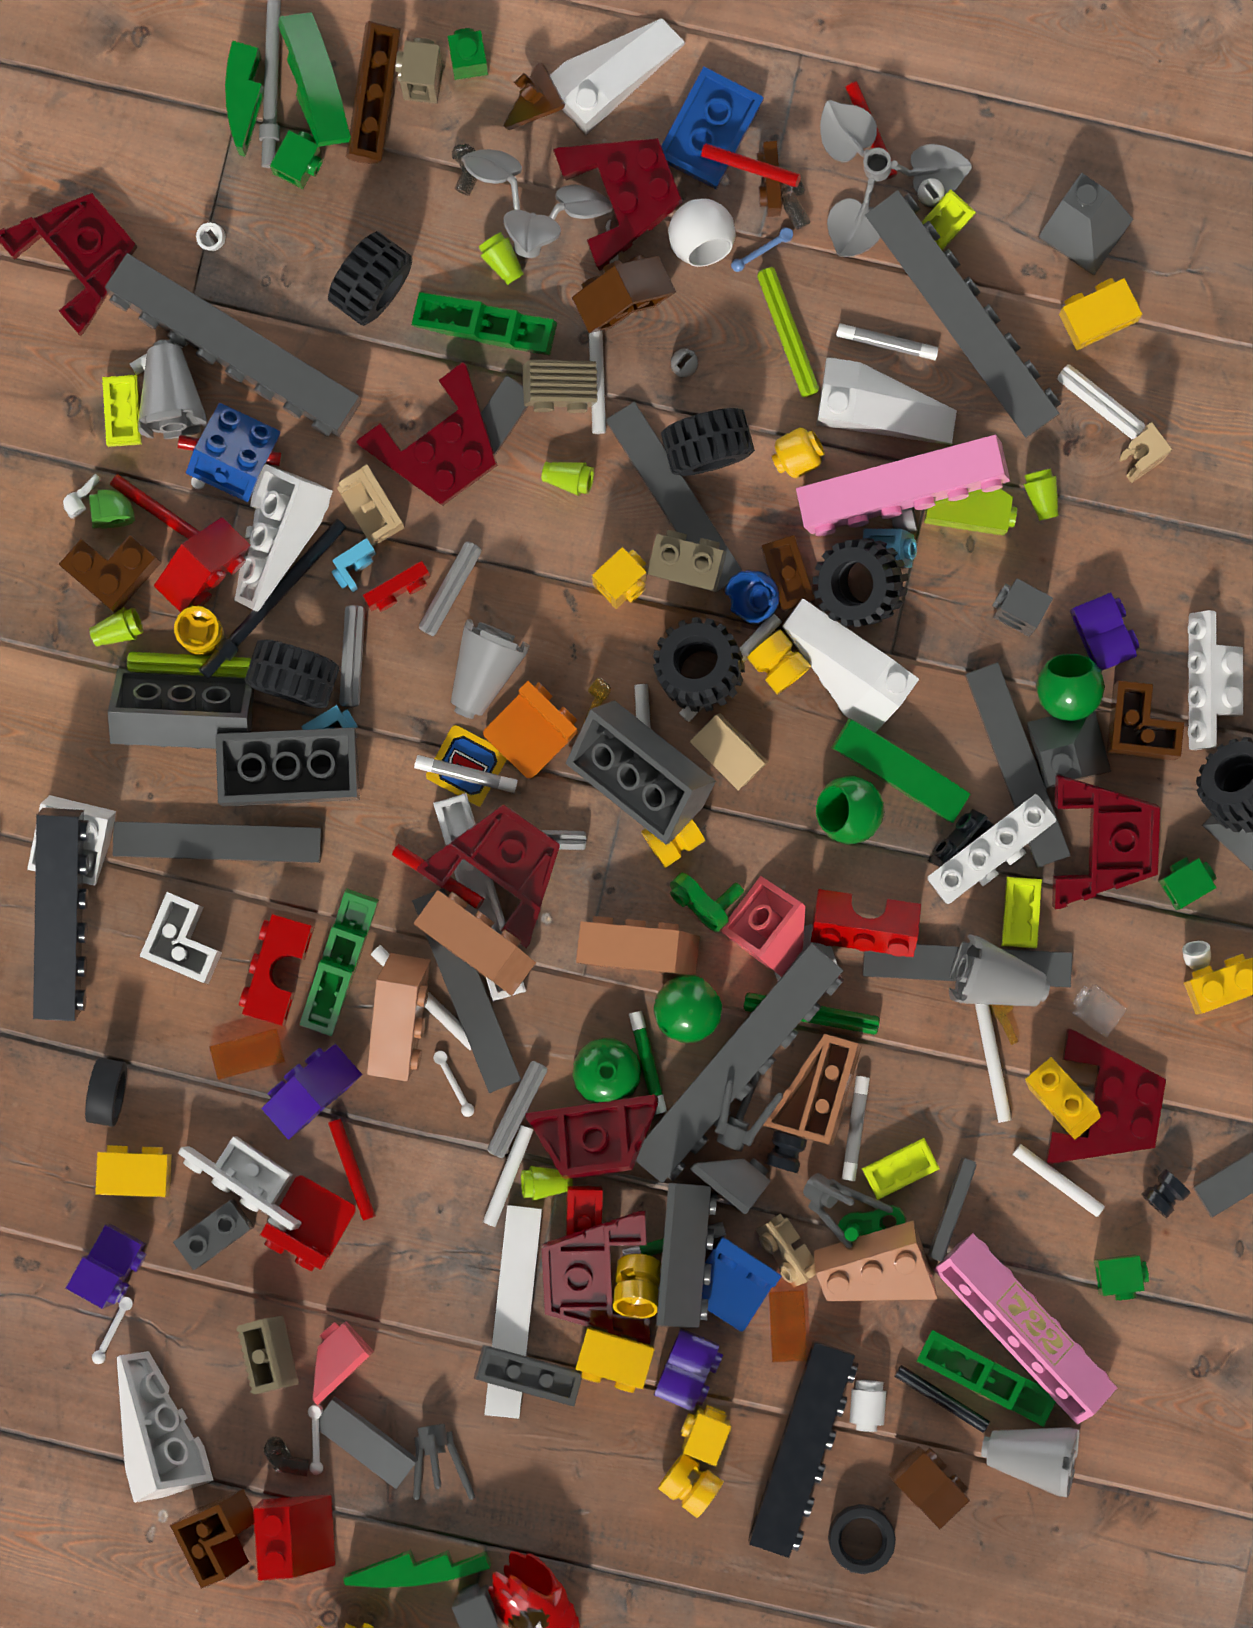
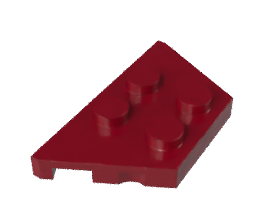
[526,1095,659,1179]

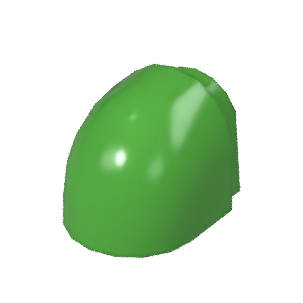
[89,489,135,529]

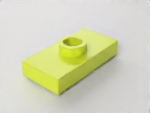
[922,189,977,251]
[102,375,142,447]
[1001,877,1042,949]
[861,1138,940,1200]

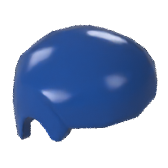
[725,570,779,623]

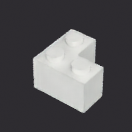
[140,892,222,984]

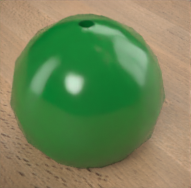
[1036,654,1105,721]
[816,776,885,844]
[654,975,722,1043]

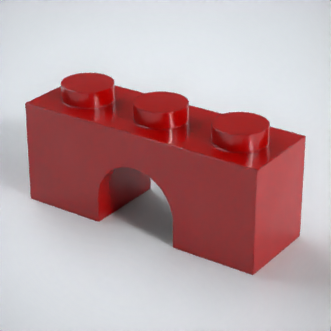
[810,889,921,957]
[239,914,315,1026]

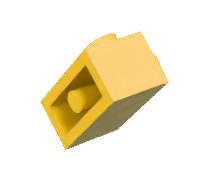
[1059,278,1143,350]
[592,547,647,609]
[1184,953,1253,1014]
[95,1145,172,1197]
[575,1327,655,1393]
[681,1405,732,1466]

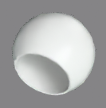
[668,199,736,267]

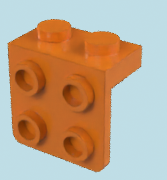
[483,681,578,779]

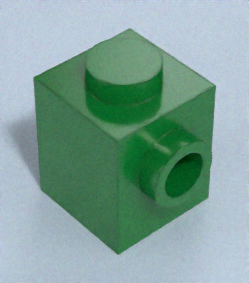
[447,28,488,80]
[270,130,323,190]
[1159,857,1217,910]
[1094,1254,1149,1301]

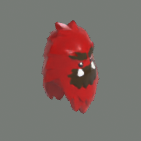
[488,1551,580,1628]

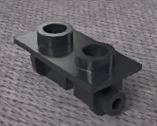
[928,809,994,867]

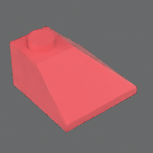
[720,876,806,977]
[313,1321,374,1405]

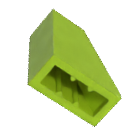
[924,489,1017,536]

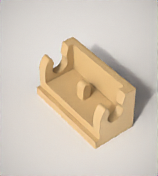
[1119,422,1172,483]
[337,465,404,547]
[690,713,768,790]

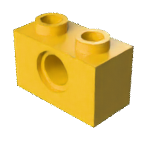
[1025,1057,1101,1140]

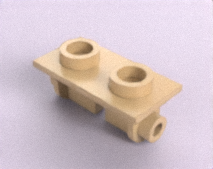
[756,1213,816,1288]

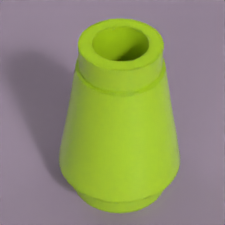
[478,232,524,285]
[541,462,594,496]
[1023,468,1059,521]
[89,607,143,647]
[521,1166,573,1201]

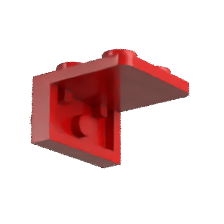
[260,1175,356,1272]

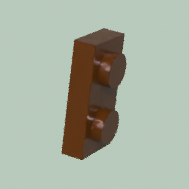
[756,141,782,217]
[761,535,815,612]

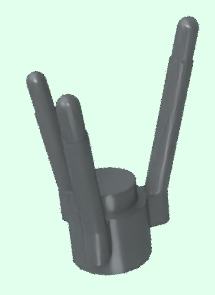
[715,1072,783,1151]
[803,1173,893,1249]
[413,1424,475,1500]

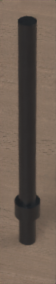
[198,519,347,679]

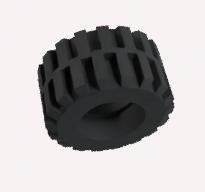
[328,231,413,326]
[661,408,755,476]
[813,538,908,627]
[653,617,745,712]
[245,639,340,708]
[1196,737,1253,833]

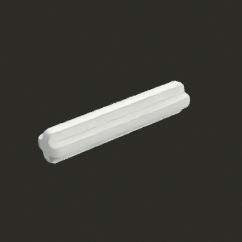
[1057,365,1145,439]

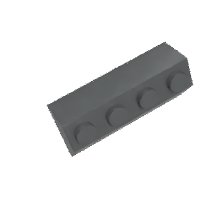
[108,668,254,749]
[565,700,716,845]
[215,728,360,807]
[657,1182,717,1328]

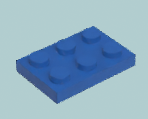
[662,66,764,190]

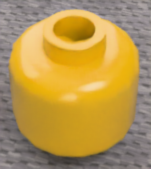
[771,427,825,479]

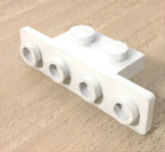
[1188,610,1243,750]
[927,794,1056,904]
[178,1136,302,1231]

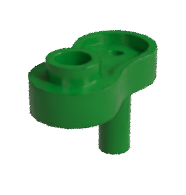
[670,873,744,932]
[838,1205,907,1241]

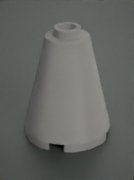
[138,340,207,439]
[450,619,530,719]
[949,934,1050,1007]
[981,1427,1080,1498]

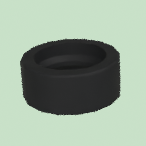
[85,1058,127,1127]
[828,1504,896,1574]

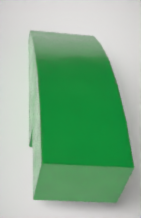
[225,40,264,157]

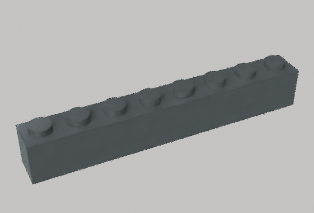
[865,190,1061,438]
[105,253,361,437]
[636,943,844,1183]

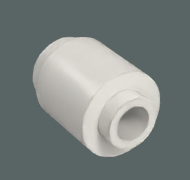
[849,1380,886,1432]

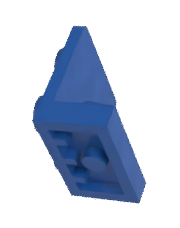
[185,403,281,503]
[702,1236,782,1332]

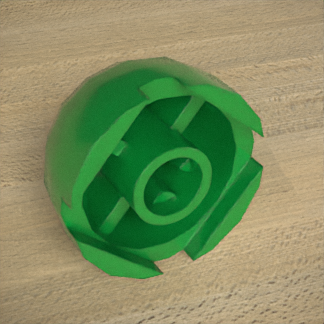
[572,1038,641,1103]

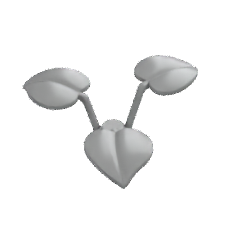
[820,100,972,257]
[461,149,613,258]

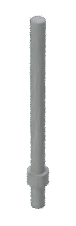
[259,0,281,168]

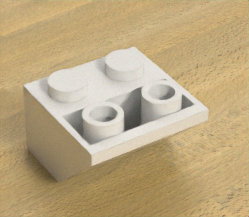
[27,795,116,886]

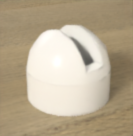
[918,178,945,207]
[196,222,226,251]
[1182,941,1211,970]

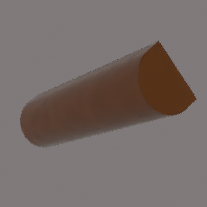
[346,21,401,164]

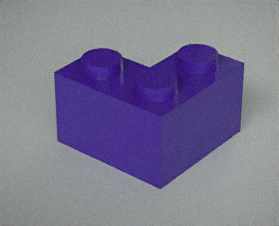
[261,1043,363,1140]
[66,1224,147,1309]

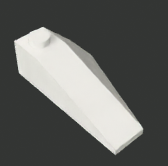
[550,18,685,135]
[816,357,957,445]
[235,463,333,611]
[782,599,919,733]
[117,1351,213,1503]

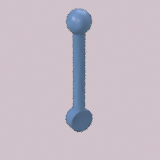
[731,228,793,272]

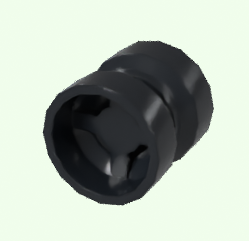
[765,1130,807,1174]
[1141,1169,1190,1218]

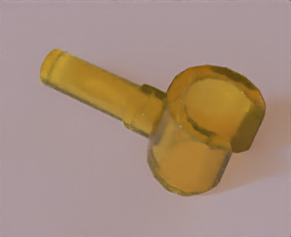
[583,678,611,724]
[989,1005,1019,1045]

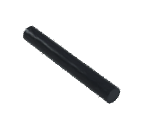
[894,1365,990,1433]

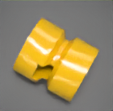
[174,606,224,655]
[747,629,811,695]
[641,819,706,868]
[613,1254,662,1319]
[658,1453,724,1518]

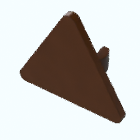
[504,63,565,130]

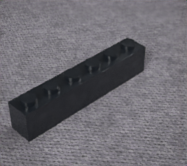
[33,808,90,1021]
[748,1340,858,1558]

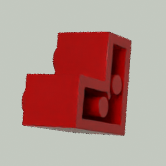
[154,517,251,612]

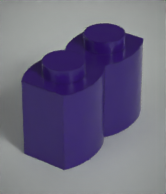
[1070,593,1140,671]
[654,1328,723,1411]

